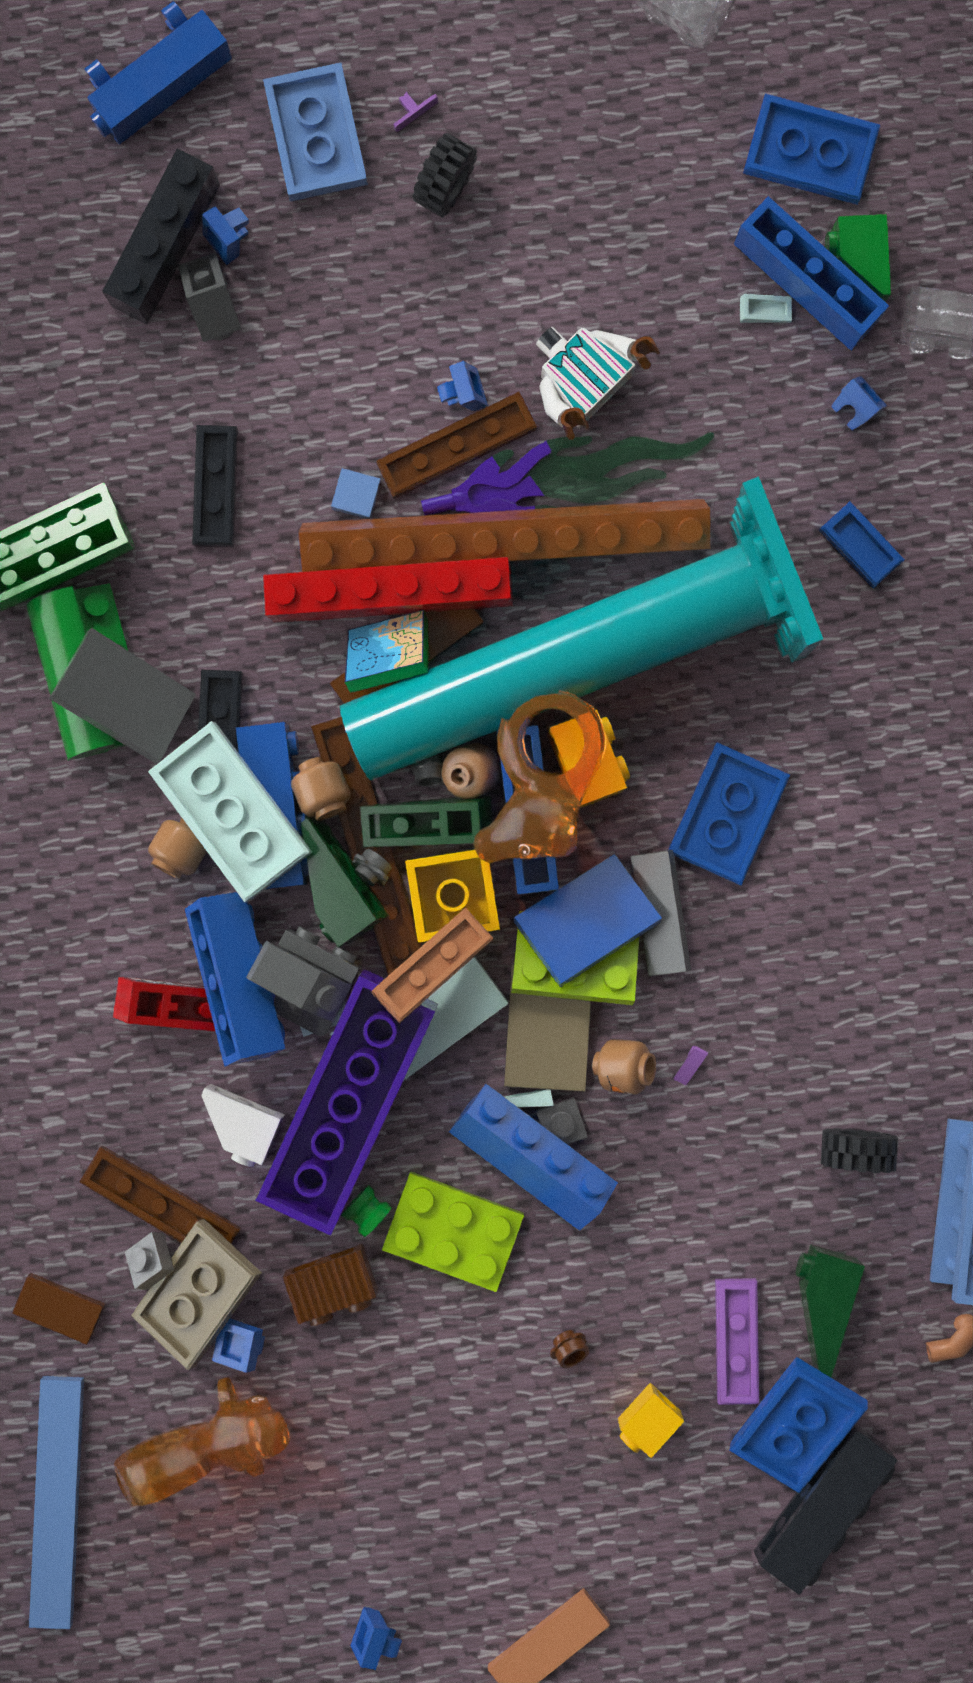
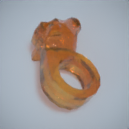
[473,691,606,863]
[114,1377,290,1506]

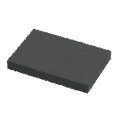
[49,628,196,764]

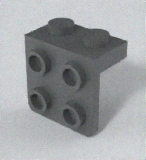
[274,926,362,1036]

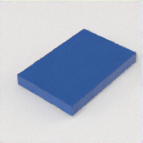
[743,93,880,205]
[668,742,790,886]
[514,854,662,987]
[729,1357,868,1493]

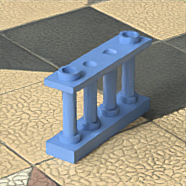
[930,1118,973,1305]

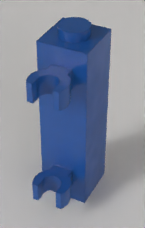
[84,1,232,145]

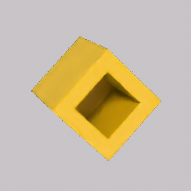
[618,1383,684,1458]

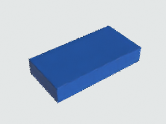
[819,501,905,588]

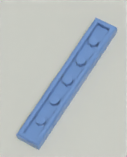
[29,1376,84,1629]

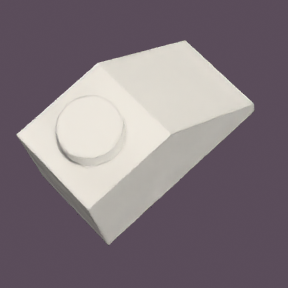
[201,1084,285,1167]

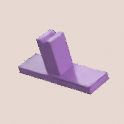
[393,92,438,132]
[674,1046,708,1085]

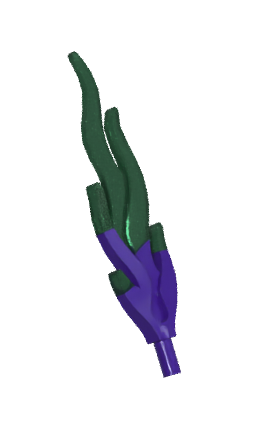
[421,432,714,516]

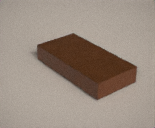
[12,1273,105,1345]

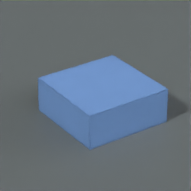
[331,468,381,519]

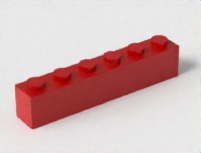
[263,557,514,623]

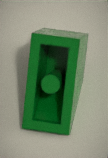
[825,214,891,302]

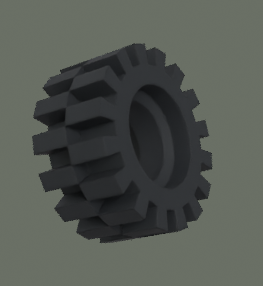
[412,133,477,218]
[821,1128,898,1173]

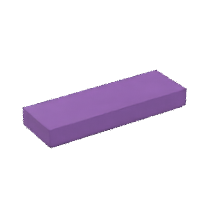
[715,1278,759,1405]

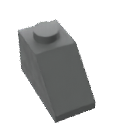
[178,252,241,342]
[246,941,352,1022]

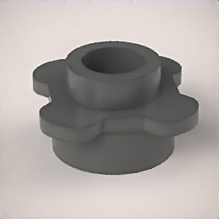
[352,849,392,887]

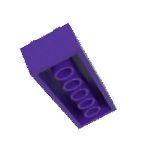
[255,969,438,1236]

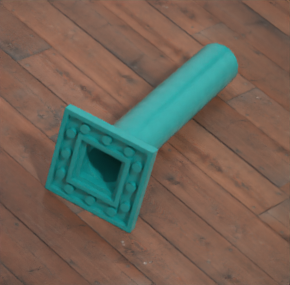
[340,476,823,780]

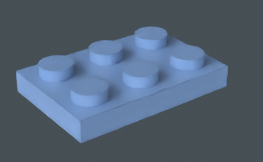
[263,63,368,202]

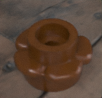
[550,1330,589,1368]

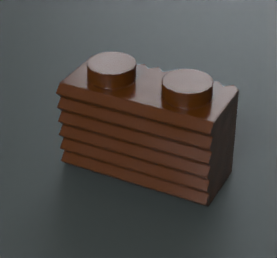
[283,1243,378,1326]

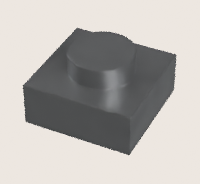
[536,1097,588,1144]
[125,1232,174,1290]

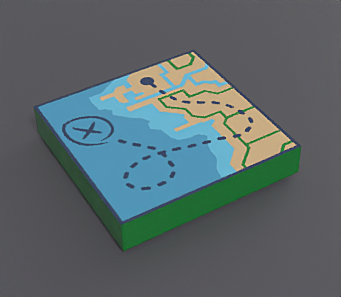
[345,610,428,693]

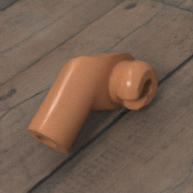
[925,1314,973,1363]

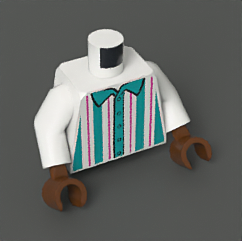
[536,327,661,440]

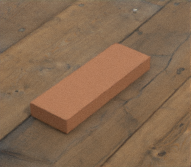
[371,908,494,1024]
[488,1588,610,1683]

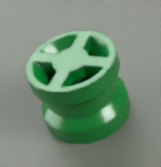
[341,1185,392,1237]

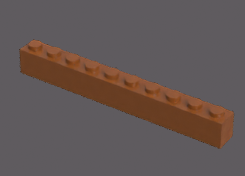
[298,499,711,572]

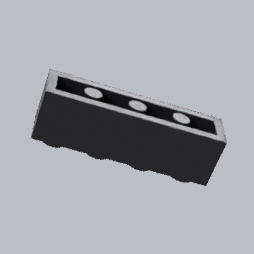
[102,148,220,325]
[754,1424,898,1595]

